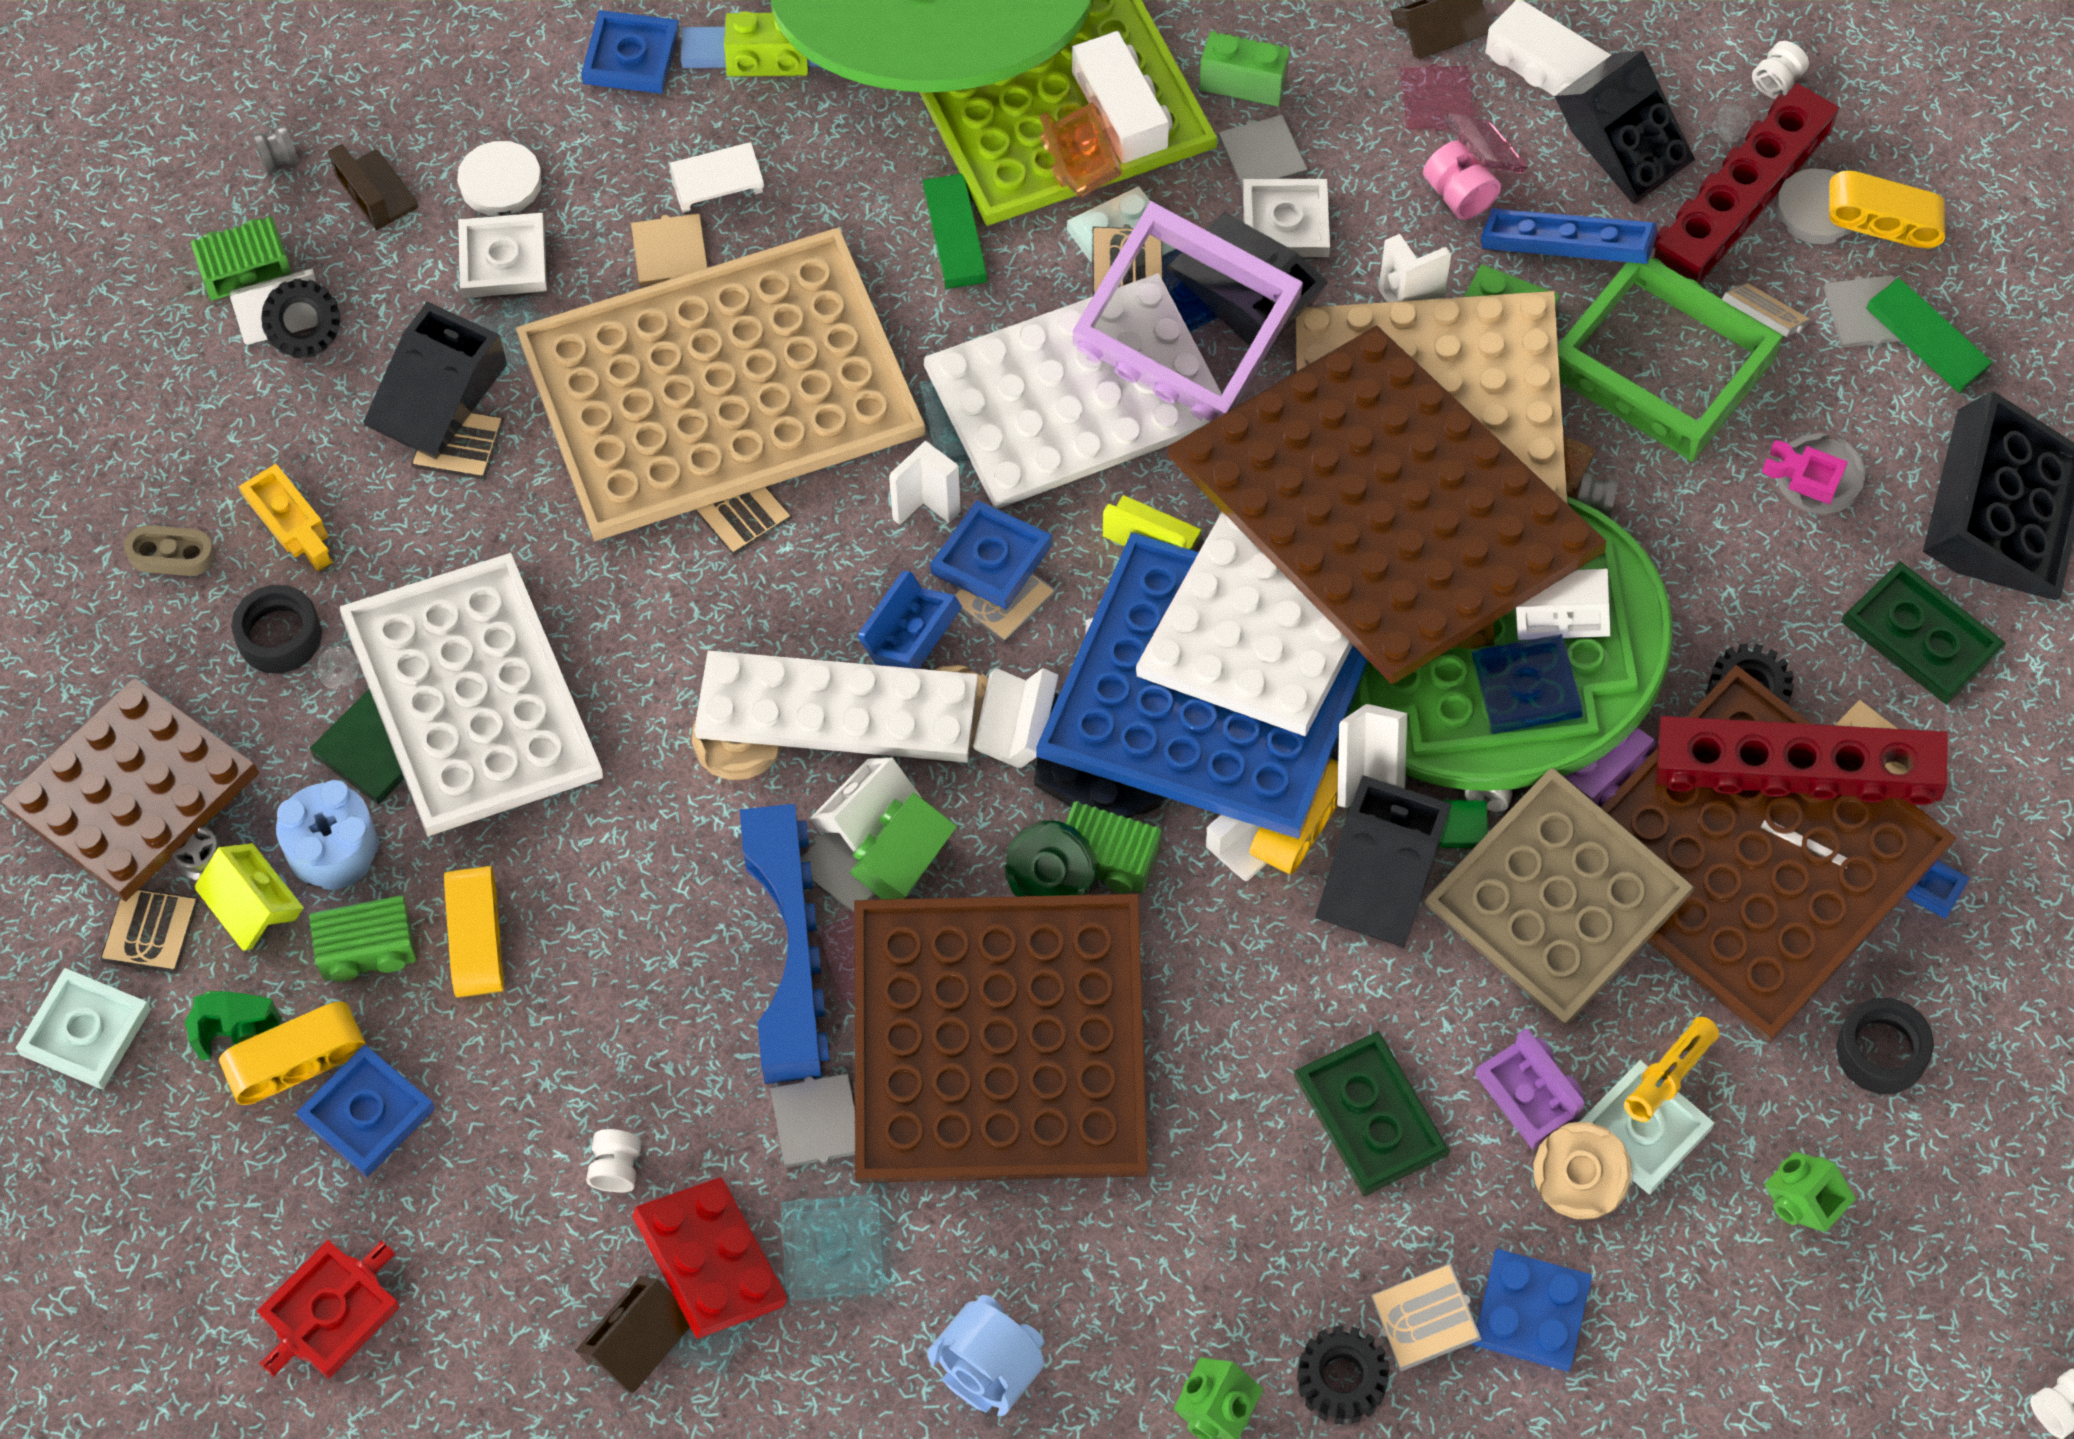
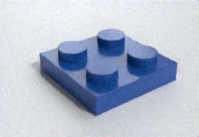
[581,10,680,94]
[930,500,1053,610]
[296,1044,435,1178]
[1472,1248,1592,1372]

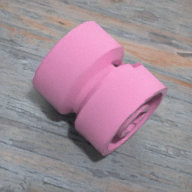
[1423,140,1501,220]

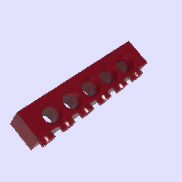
[1653,83,1839,284]
[1656,716,1948,805]

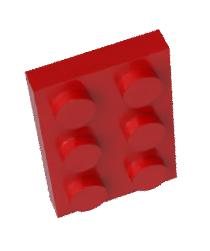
[632,1177,788,1339]

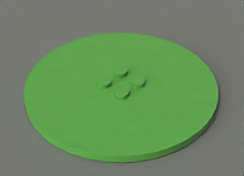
[770,0,1094,92]
[1348,496,1672,791]

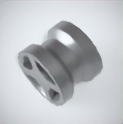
[252,124,299,174]
[1578,473,1619,518]
[172,827,220,882]

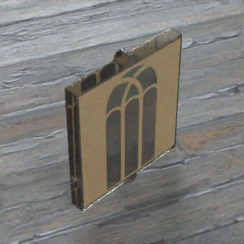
[1092,224,1163,297]
[411,412,504,480]
[694,487,793,556]
[100,887,199,974]

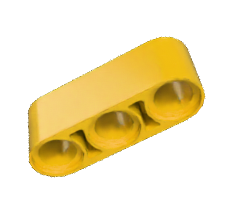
[1829,171,1945,249]
[1249,758,1338,875]
[444,865,504,998]
[219,1001,366,1105]

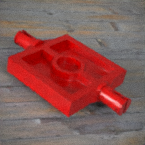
[256,1240,400,1380]

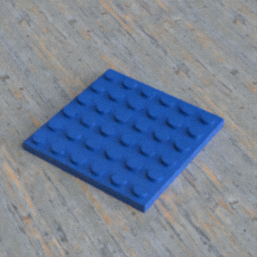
[1036,532,1369,839]

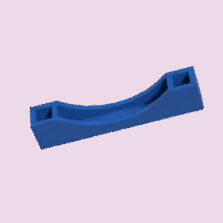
[739,804,830,1084]

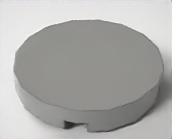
[1776,168,1853,245]
[1776,433,1866,514]

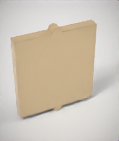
[631,214,707,286]

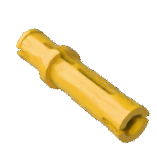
[1624,1016,1719,1122]

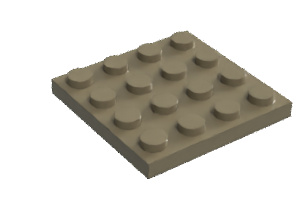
[1424,767,1694,1028]

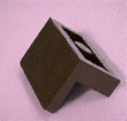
[1390,0,1489,59]
[328,144,418,231]
[575,1276,690,1393]

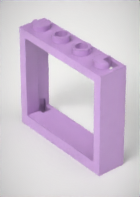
[1073,201,1303,422]

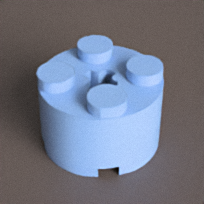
[276,780,379,890]
[927,1295,1045,1416]

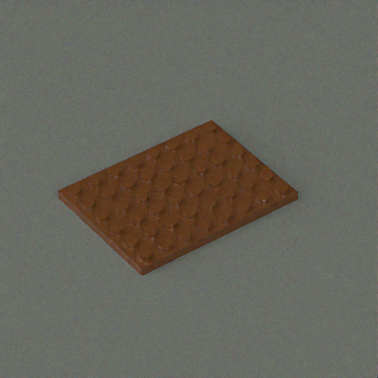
[1169,325,1607,685]

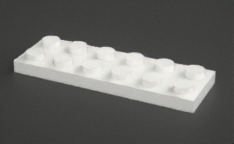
[694,650,978,763]

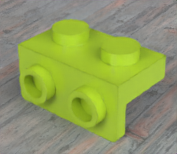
[724,11,808,76]

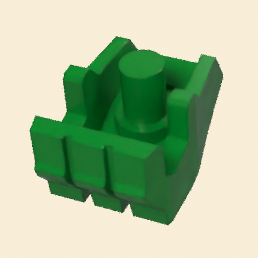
[184,991,282,1061]

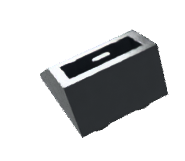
[1554,50,1695,203]
[1167,212,1328,346]
[363,301,507,460]
[1315,775,1452,948]

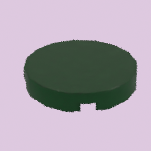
[1004,820,1097,897]

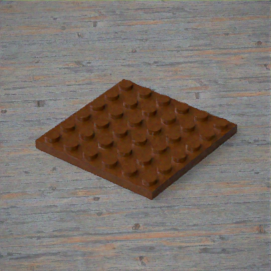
[1601,665,1956,1044]
[854,894,1148,1183]

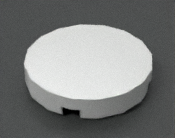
[457,141,542,216]

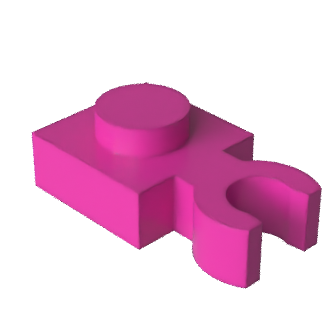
[1762,441,1848,505]

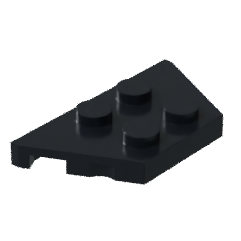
[1034,693,1168,819]

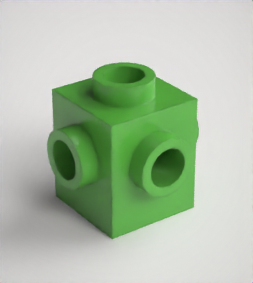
[1764,1151,1856,1232]
[1173,1357,1264,1439]

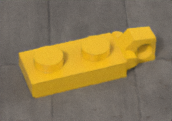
[238,464,333,572]

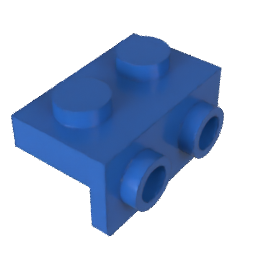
[858,570,962,669]

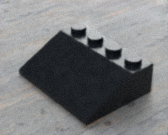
[1923,391,2074,601]

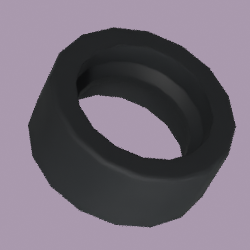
[231,585,322,674]
[1836,998,1934,1094]

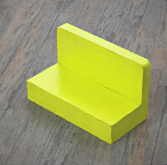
[1103,495,1202,551]
[195,843,304,951]

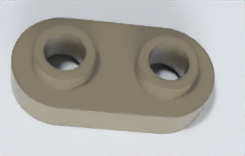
[124,525,215,576]

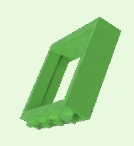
[1558,257,1783,462]

